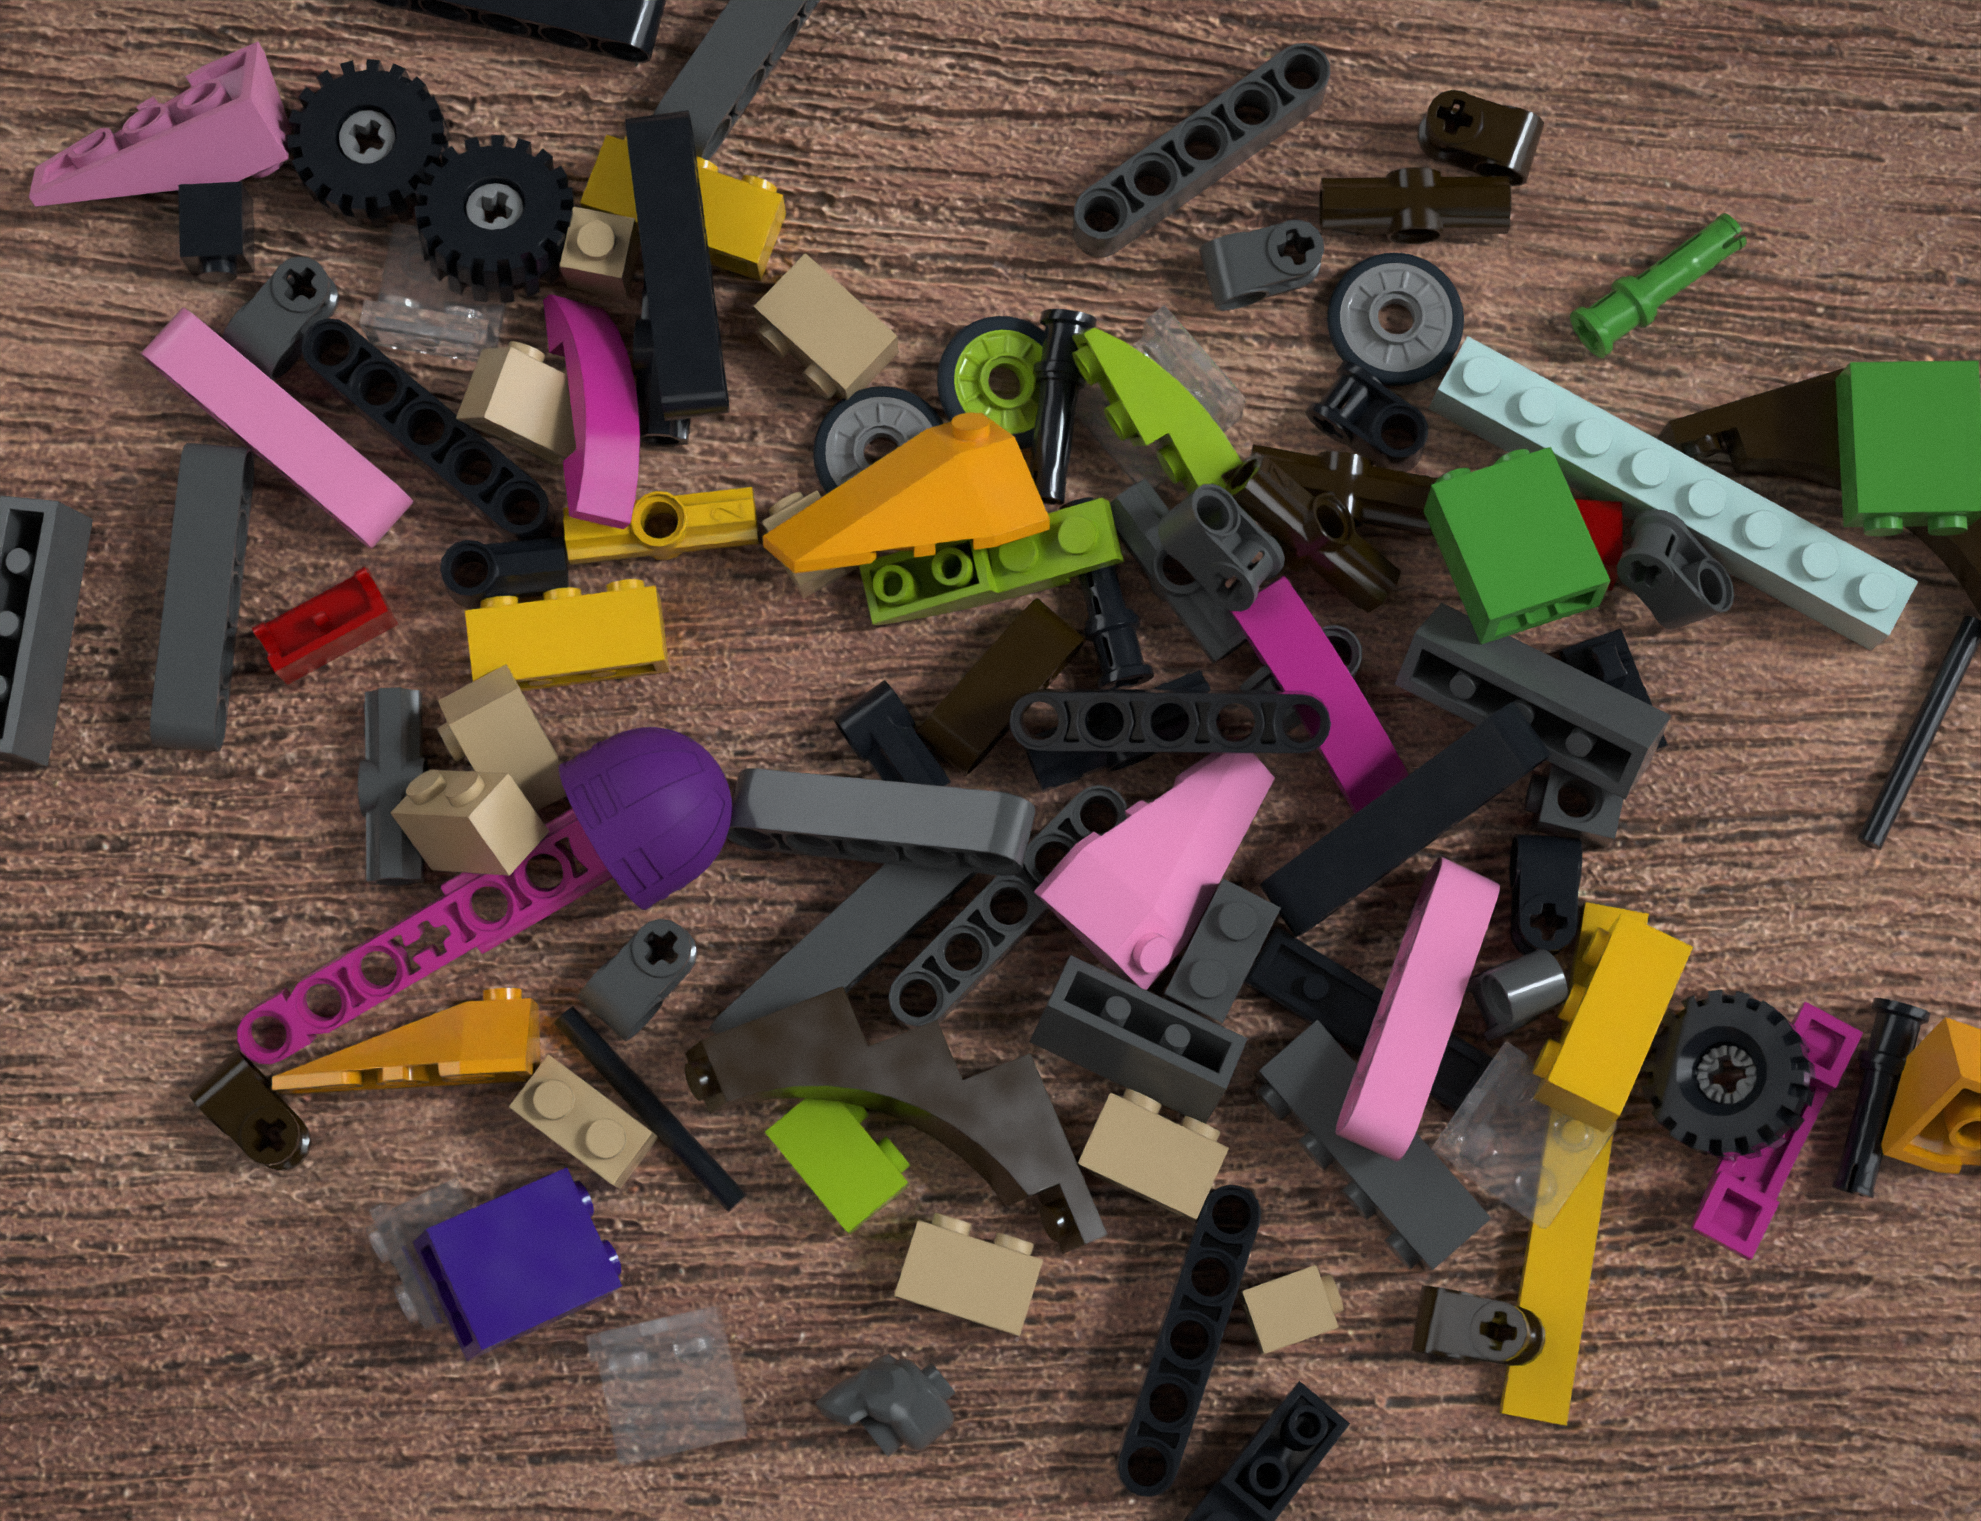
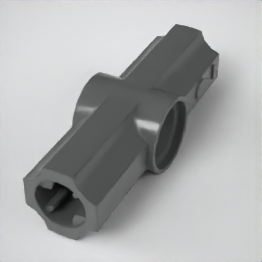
[1110,478,1248,665]
[358,687,429,886]

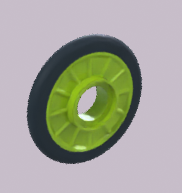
[937,316,1045,450]

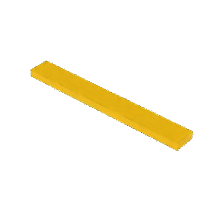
[1499,902,1649,1426]

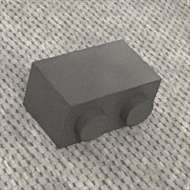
[1162,879,1281,1025]

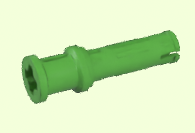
[1570,213,1747,358]

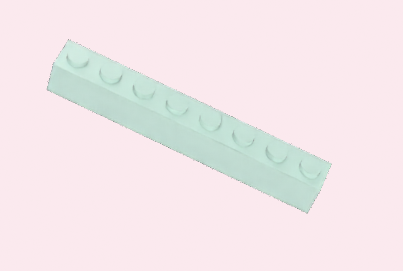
[1428,336,1918,651]

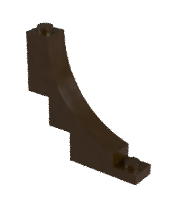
[1657,368,1981,617]
[684,986,1107,1254]

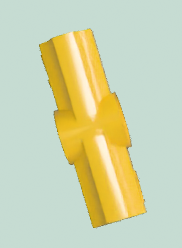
[563,487,759,565]

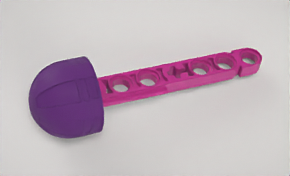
[237,727,732,1064]

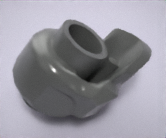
[815,1354,955,1457]

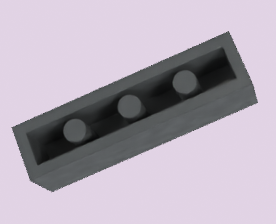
[0,495,93,766]
[1395,602,1671,800]
[1254,1020,1491,1272]

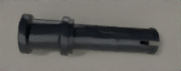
[1029,309,1097,505]
[1059,497,1154,689]
[1832,998,1931,1199]

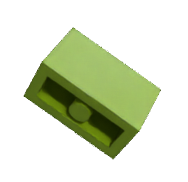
[765,1098,911,1235]

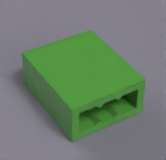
[1836,360,1981,537]
[1423,447,1610,645]

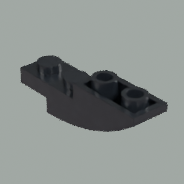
[1183,1381,1350,1521]

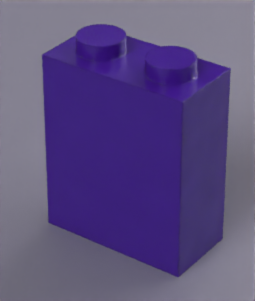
[412,1167,622,1362]

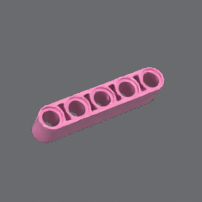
[140,307,413,549]
[1335,857,1500,1162]

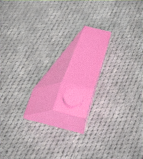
[29,41,291,207]
[1034,737,1275,991]

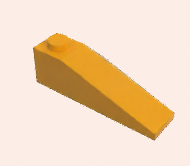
[763,412,1050,573]
[272,988,541,1095]
[1881,1017,1981,1174]

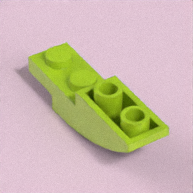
[1072,327,1242,495]
[859,497,1124,626]

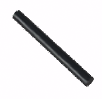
[1857,616,1981,850]
[554,1006,747,1213]

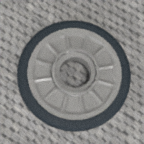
[1327,253,1464,386]
[813,386,944,494]

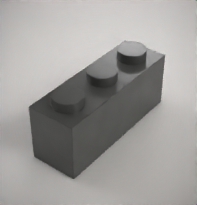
[1029,955,1248,1124]

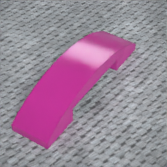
[543,294,640,529]
[1229,575,1409,814]
[1690,1002,1863,1261]

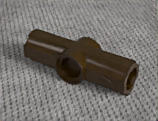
[1319,167,1512,244]
[1250,444,1438,535]
[1225,452,1401,613]

